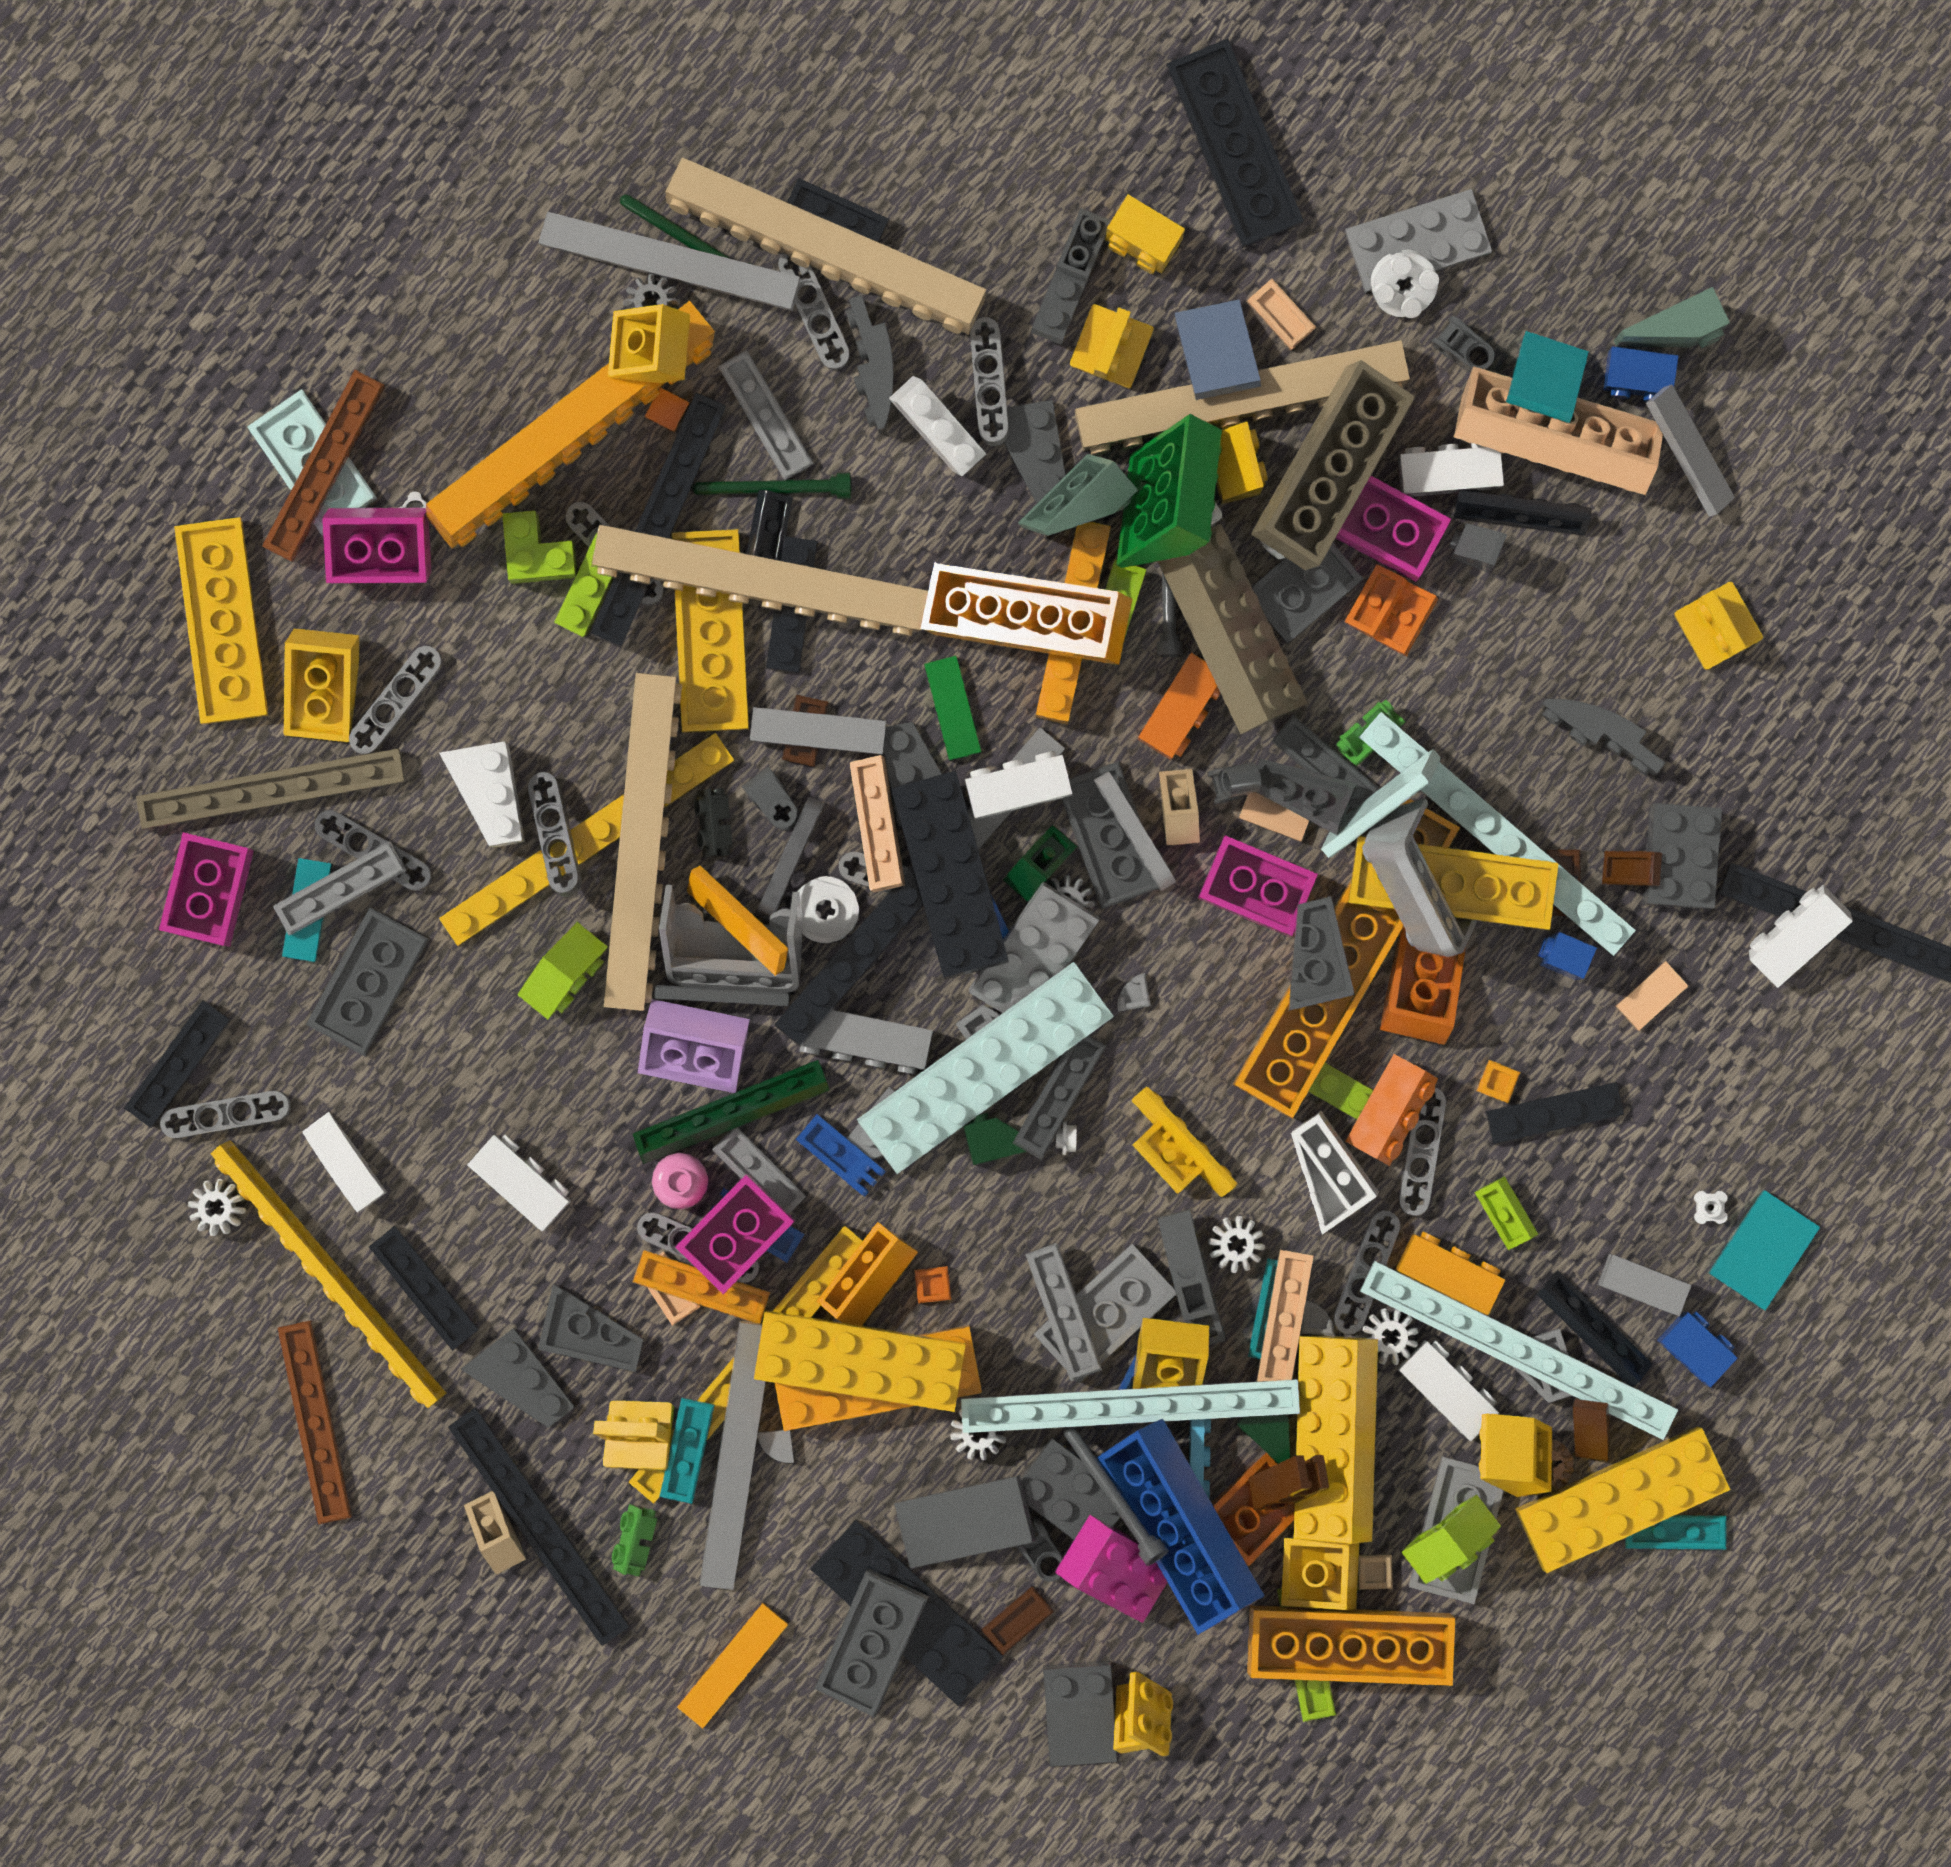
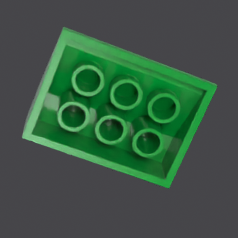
[1116,414,1222,568]

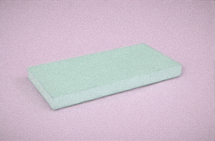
[247,389,377,536]
[1321,749,1441,858]

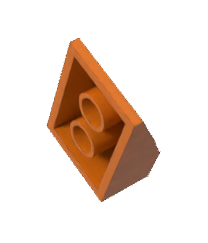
[1380,926,1466,1045]
[1211,1452,1295,1566]

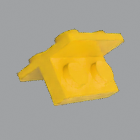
[1070,304,1154,389]
[1674,582,1763,670]
[593,1401,674,1470]
[1113,1672,1173,1756]

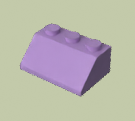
[638,999,750,1093]

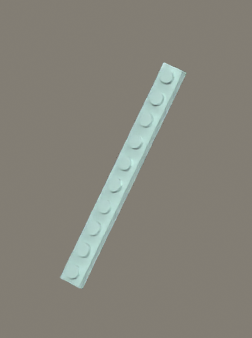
[1359,712,1636,956]
[1360,1261,1678,1440]
[961,1379,1300,1433]

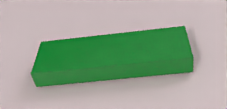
[924,656,981,761]

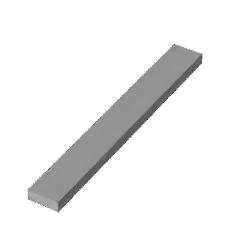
[538,211,801,311]
[700,1321,766,1590]

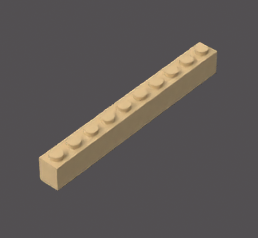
[665,157,986,335]
[1075,340,1410,455]
[591,525,929,637]
[604,673,682,1011]

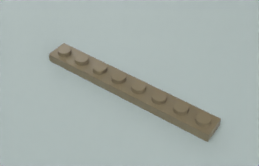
[136,748,406,830]

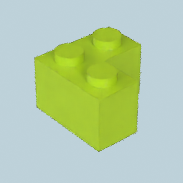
[503,511,577,584]
[517,922,608,1020]
[1402,1494,1501,1584]

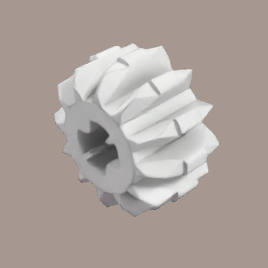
[188,1179,246,1236]
[1208,1216,1265,1273]
[1362,1308,1418,1365]
[951,1409,1006,1460]

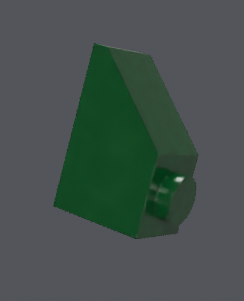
[1003,825,1077,902]
[964,1113,1027,1165]
[1235,1414,1290,1464]

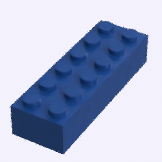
[1097,1418,1264,1635]

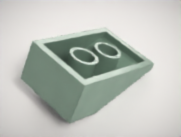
[1614,287,1730,349]
[1018,454,1138,536]

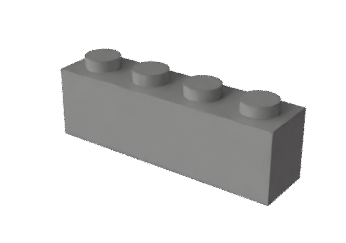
[793,1010,933,1075]

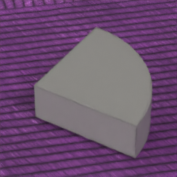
[1117,973,1151,1012]
[1300,1300,1334,1336]
[757,1430,794,1463]

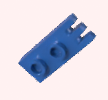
[795,1114,886,1197]

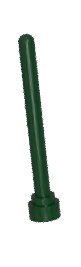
[620,194,753,265]
[692,472,852,499]

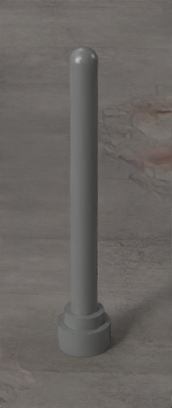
[1157,572,1183,657]
[1064,1427,1169,1566]

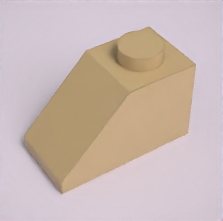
[1159,769,1200,845]
[464,1491,526,1575]

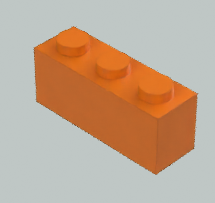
[1137,653,1221,760]
[1345,1054,1438,1166]

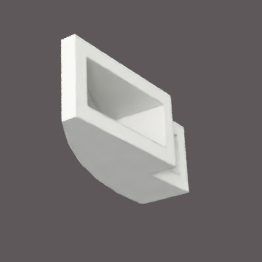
[302,1112,387,1213]

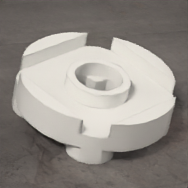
[1371,249,1439,318]
[798,876,859,943]

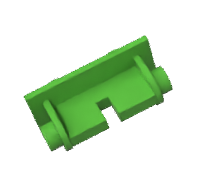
[1336,700,1405,766]
[612,1504,658,1576]

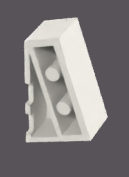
[439,741,525,848]
[1291,1111,1379,1234]

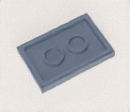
[1175,299,1261,400]

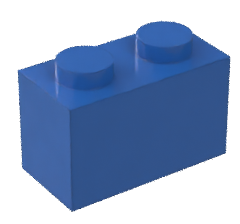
[1603,346,1678,402]
[1537,932,1597,980]
[1657,1311,1737,1388]

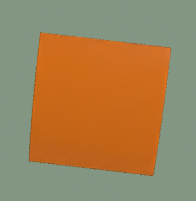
[1345,564,1438,657]

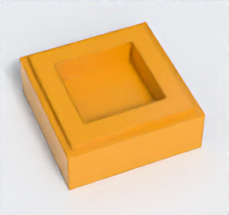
[1476,1060,1520,1103]

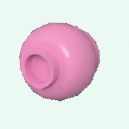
[652,1153,708,1209]

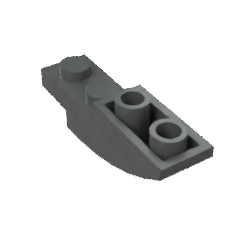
[1031,208,1112,345]
[845,295,894,433]
[1539,699,1665,776]
[1158,1209,1226,1345]

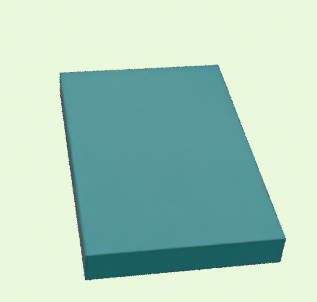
[1506,331,1589,423]
[1708,1190,1820,1311]

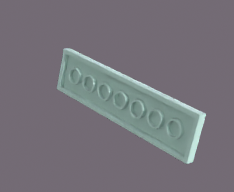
[857,962,1114,1174]

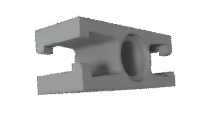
[1597,1254,1691,1316]

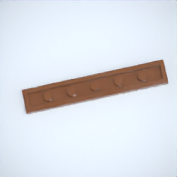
[262,370,385,562]
[278,1320,352,1524]

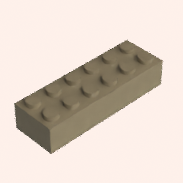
[1251,360,1415,570]
[1158,524,1308,734]

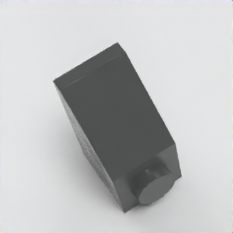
[1448,523,1507,573]

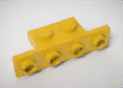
[1132,1087,1237,1197]

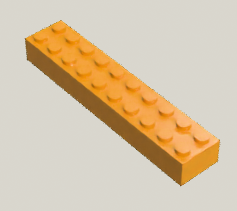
[426,301,715,549]
[1232,798,1460,1118]

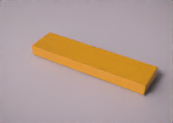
[687,865,788,976]
[632,1250,770,1323]
[677,1603,789,1729]

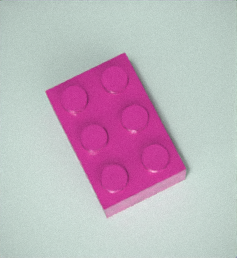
[1335,476,1451,582]
[322,508,431,583]
[159,832,254,947]
[1198,835,1318,937]
[675,1174,796,1294]
[1055,1515,1167,1623]

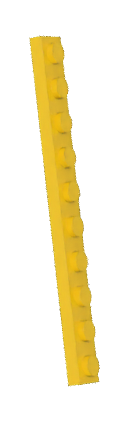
[439,733,735,946]
[210,1140,447,1408]
[629,1226,863,1504]

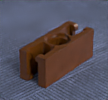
[1249,1455,1329,1510]

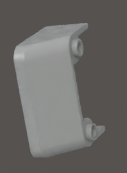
[1362,798,1477,957]
[659,885,803,992]

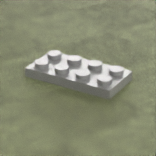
[1345,189,1492,293]
[969,882,1099,1013]
[1034,1244,1176,1383]
[1408,1456,1504,1604]

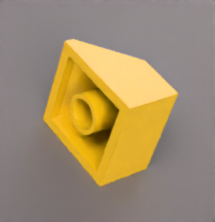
[608,304,690,383]
[1132,1318,1209,1389]
[1281,1538,1359,1610]

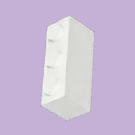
[889,376,986,476]
[1398,443,1504,497]
[965,751,1072,820]
[1749,885,1853,988]
[467,1134,571,1232]
[1397,1340,1499,1441]

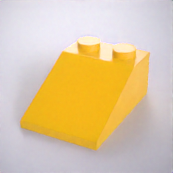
[284,628,359,742]

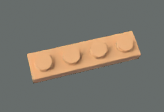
[850,755,905,892]
[1256,1250,1314,1382]

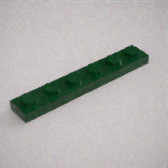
[632,1060,830,1164]

